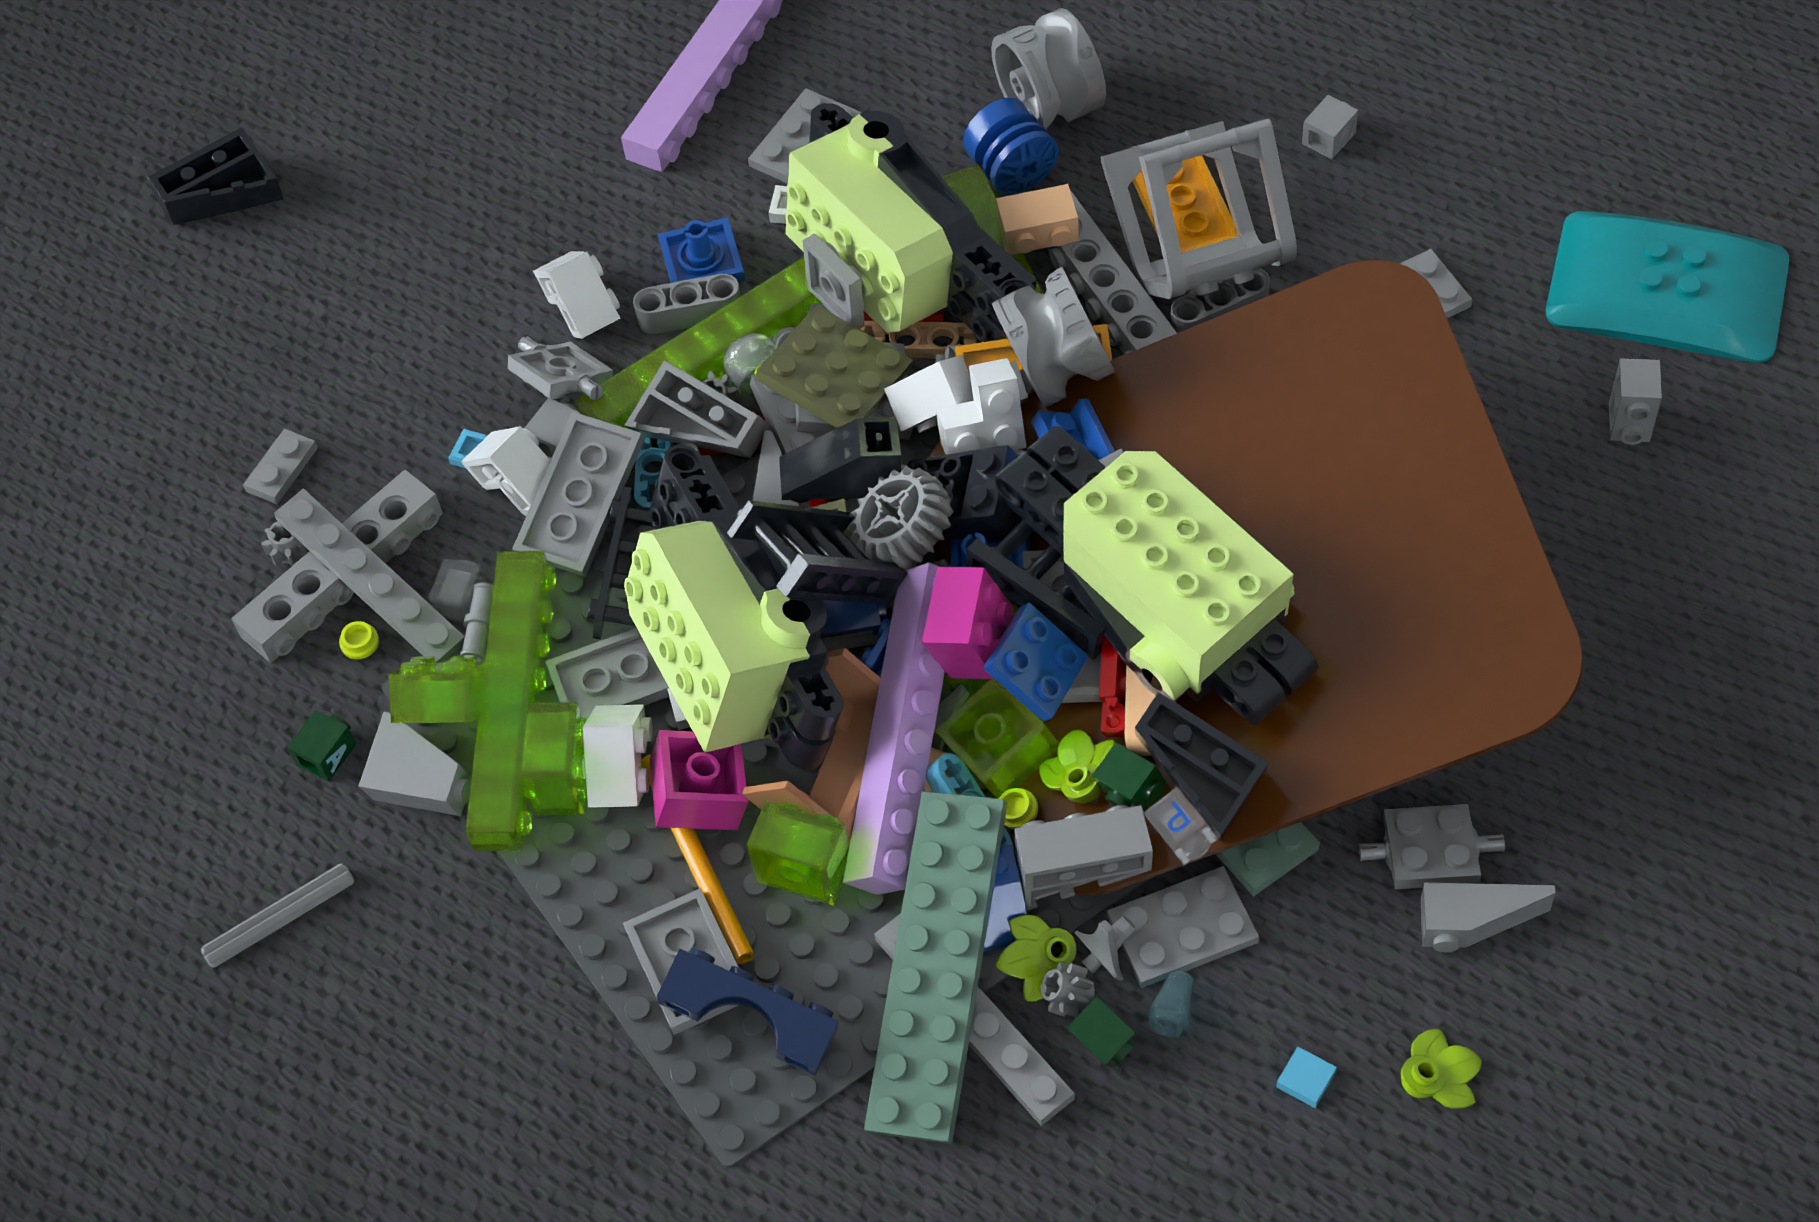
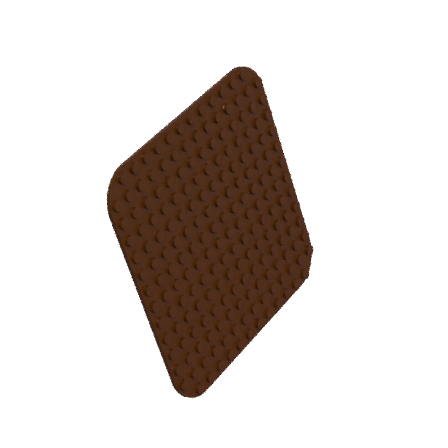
[929,260,1583,896]

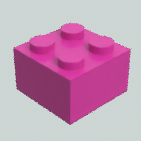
[922,567,1013,679]
[650,730,748,830]

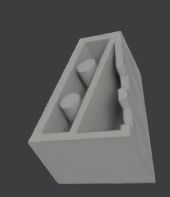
[624,360,770,458]
[1015,805,1153,911]

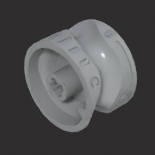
[991,8,1106,129]
[992,267,1115,408]

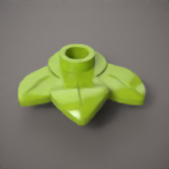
[1039,730,1115,803]
[995,915,1077,1001]
[1401,1029,1482,1109]

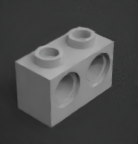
[1609,358,1662,445]

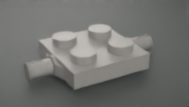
[508,336,613,400]
[1358,804,1505,889]

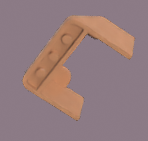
[742,648,881,848]

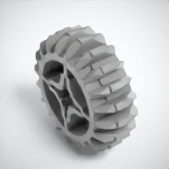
[848,467,954,570]

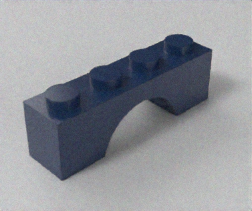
[657,948,838,1076]

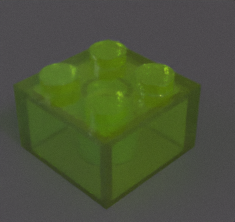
[389,655,489,723]
[934,679,1059,799]
[521,702,588,815]
[747,801,849,906]

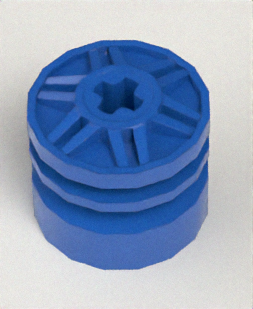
[963,98,1059,195]

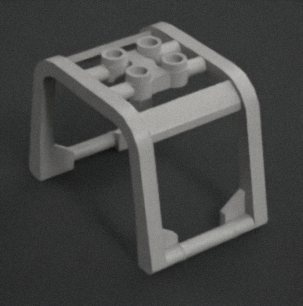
[1101,119,1297,299]

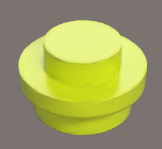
[339,621,379,659]
[999,788,1038,829]

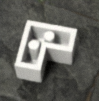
[533,251,620,339]
[884,355,974,433]
[936,358,1026,455]
[461,426,552,516]
[583,704,653,807]

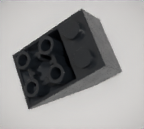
[779,417,901,503]
[907,445,1023,543]

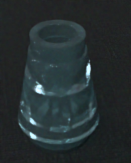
[1147,970,1194,1038]

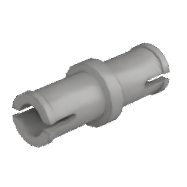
[460,583,499,664]

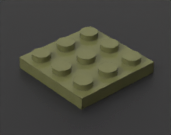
[755,305,913,428]

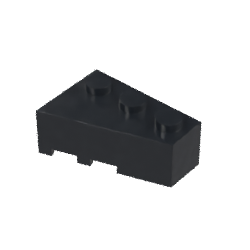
[148,127,284,225]
[1135,692,1269,841]

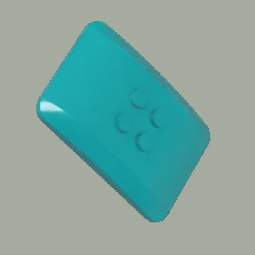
[1545,211,1790,363]

